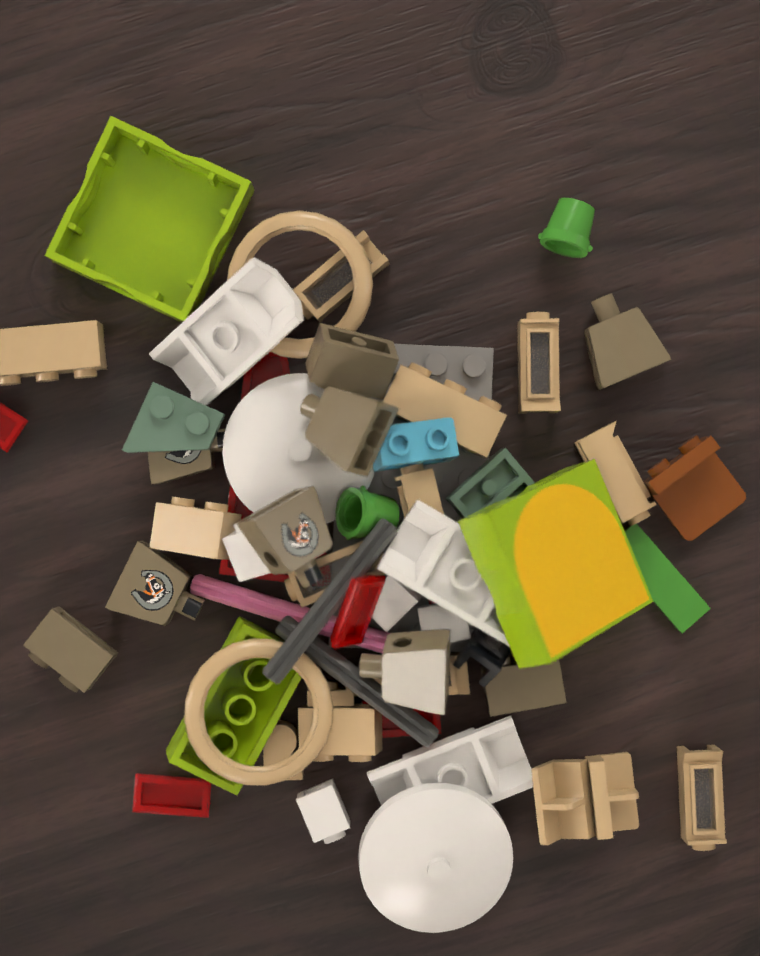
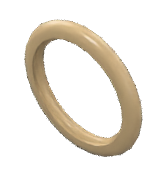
[227,211,373,359]
[184,639,333,786]

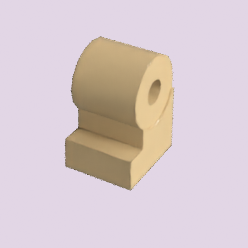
[263,720,304,780]

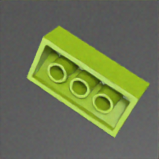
[166,616,302,795]

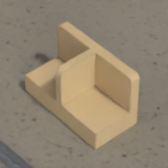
[585,752,639,840]
[531,759,596,845]

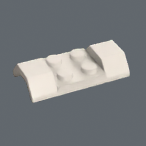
[149,258,304,406]
[377,499,510,647]
[367,715,533,805]

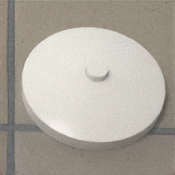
[223,373,375,524]
[358,783,513,933]

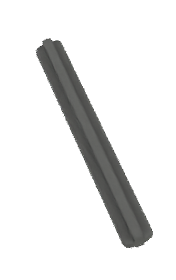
[263,519,398,684]
[275,616,439,747]

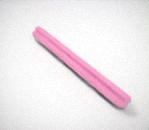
[190,574,390,654]

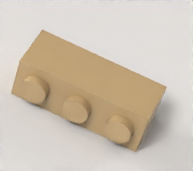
[0,320,107,386]
[383,362,507,459]

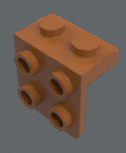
[643,435,746,541]

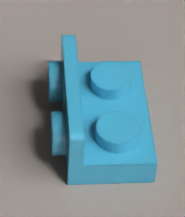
[373,417,459,472]

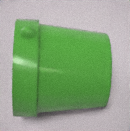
[538,198,595,258]
[335,486,400,540]

